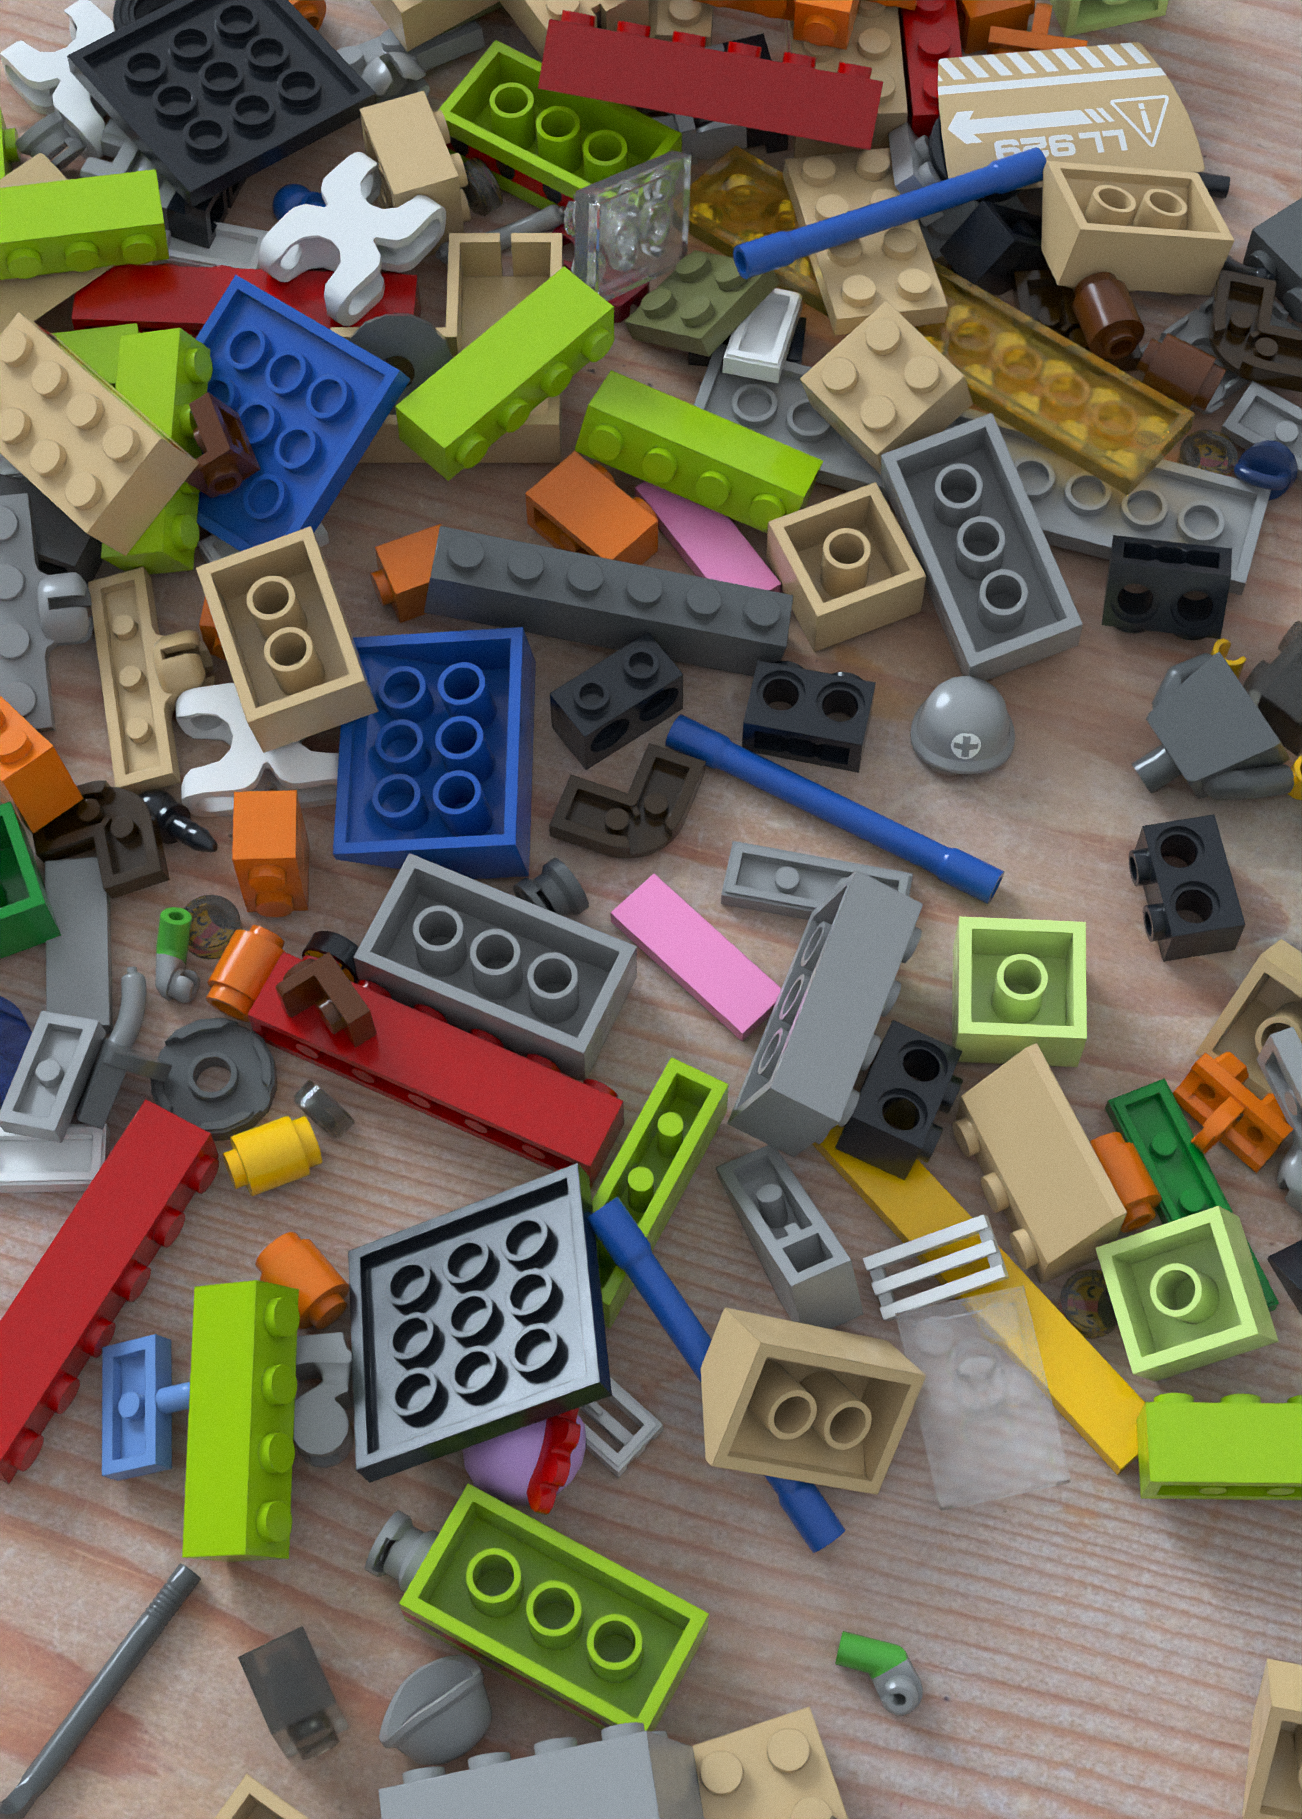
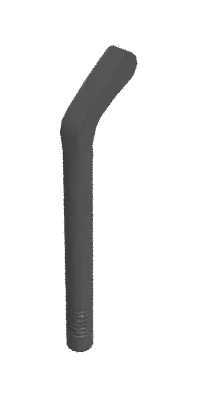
[0,1563,201,1819]

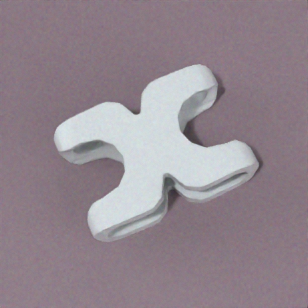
[0,0,115,160]
[259,152,446,326]
[175,683,339,817]

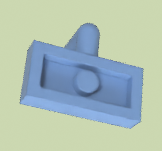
[102,1334,190,1481]

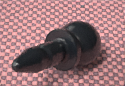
[139,789,218,853]

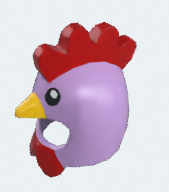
[462,1408,586,1515]

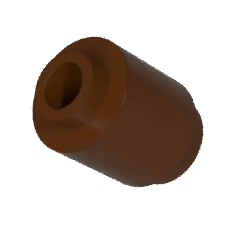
[1073,272,1145,359]
[1136,333,1227,411]

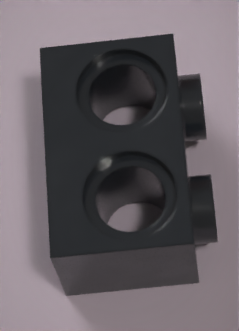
[1102,535,1232,641]
[550,632,683,770]
[742,660,876,773]
[1128,814,1246,962]
[835,1020,963,1180]

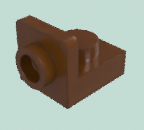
[185,392,261,498]
[275,952,377,1048]

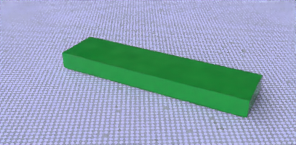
[1105,1078,1279,1312]

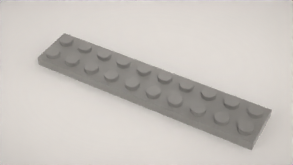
[694,344,1271,595]

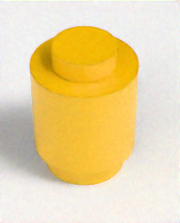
[222,1115,323,1197]

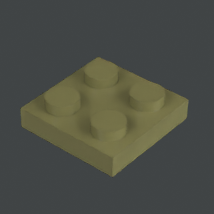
[624,250,780,357]

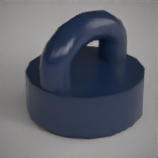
[1233,440,1298,501]

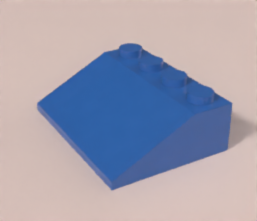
[333,627,536,879]

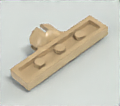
[88,567,215,795]

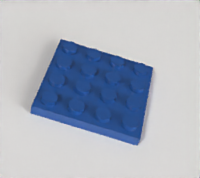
[196,275,411,551]

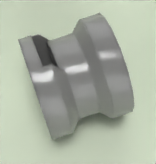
[15,111,86,171]
[365,1510,439,1592]

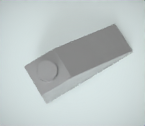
[716,1145,863,1329]

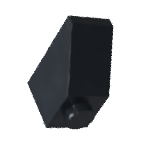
[939,200,1050,296]

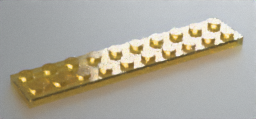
[667,146,1195,496]

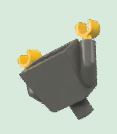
[1132,638,1302,800]

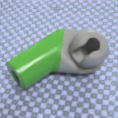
[155,907,200,1003]
[835,1631,923,1716]

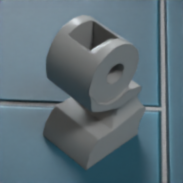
[293,1332,354,1468]

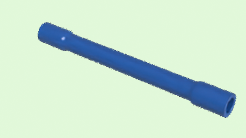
[733,147,1046,279]
[665,714,1004,904]
[587,1196,846,1553]

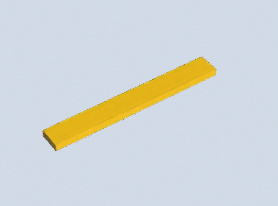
[812,1125,1145,1475]

